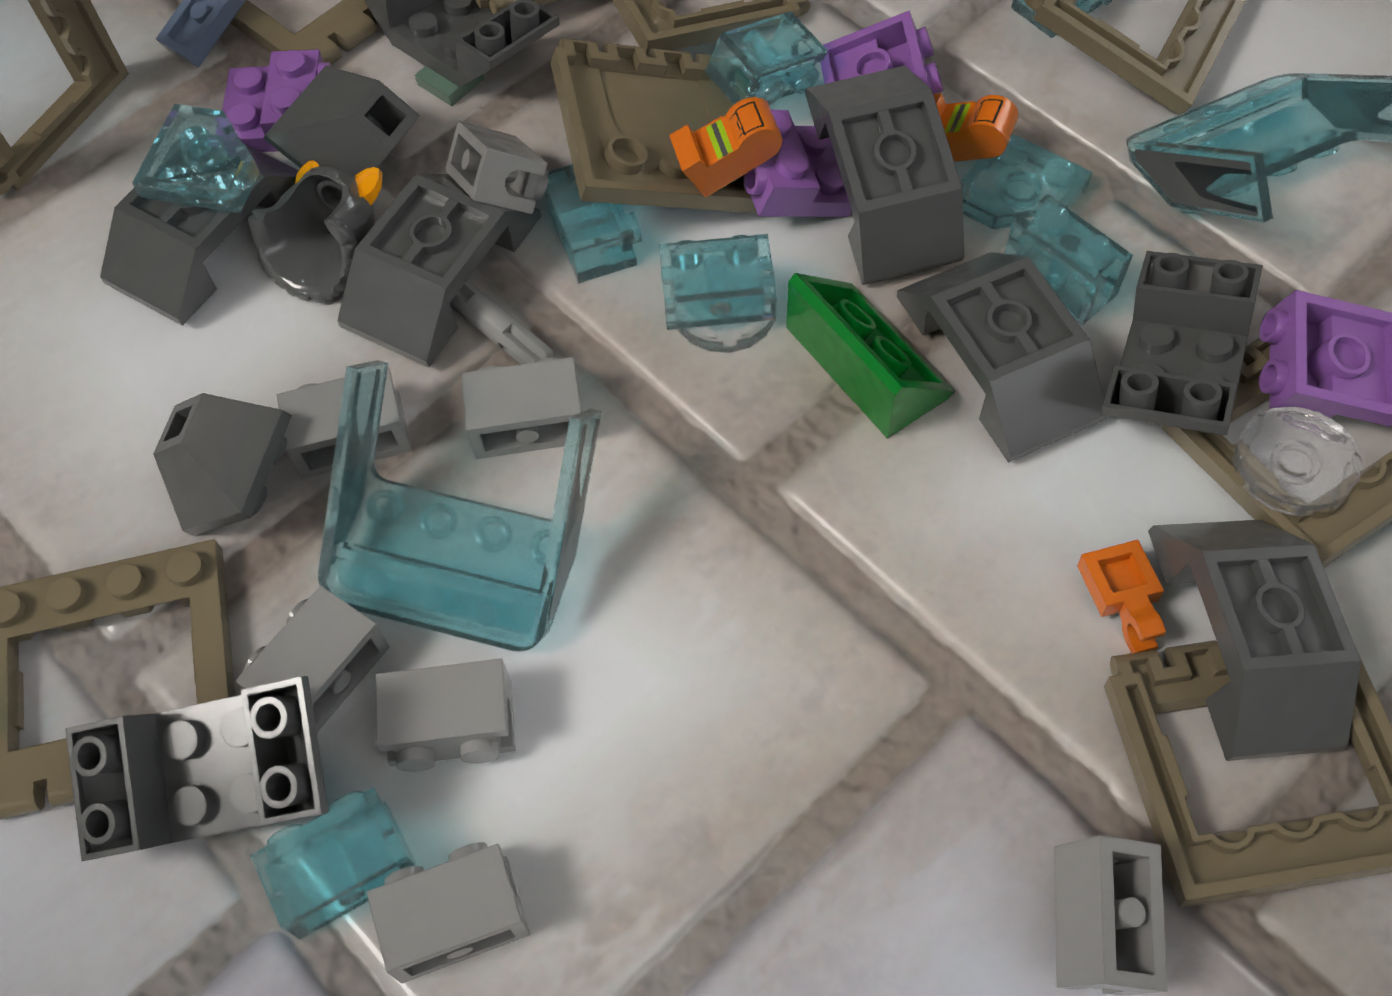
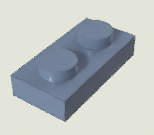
[156,0,246,68]

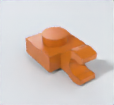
[1077,539,1166,653]

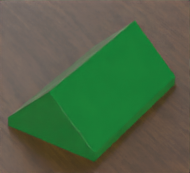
[786,273,955,439]

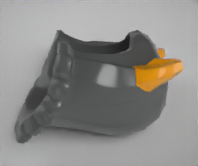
[248,160,382,303]

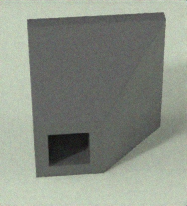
[263,66,420,175]
[153,393,292,536]

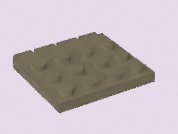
[550,38,757,213]

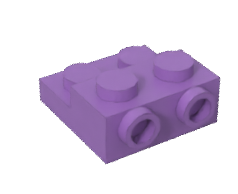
[817,10,944,94]
[217,49,332,152]
[743,109,852,217]
[1259,290,1392,427]

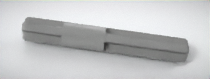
[450,280,555,364]

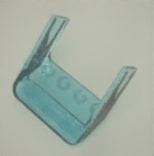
[1126,73,1392,222]
[318,360,602,652]

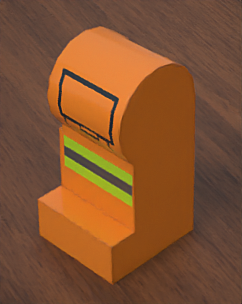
[933,93,1019,162]
[669,97,783,198]

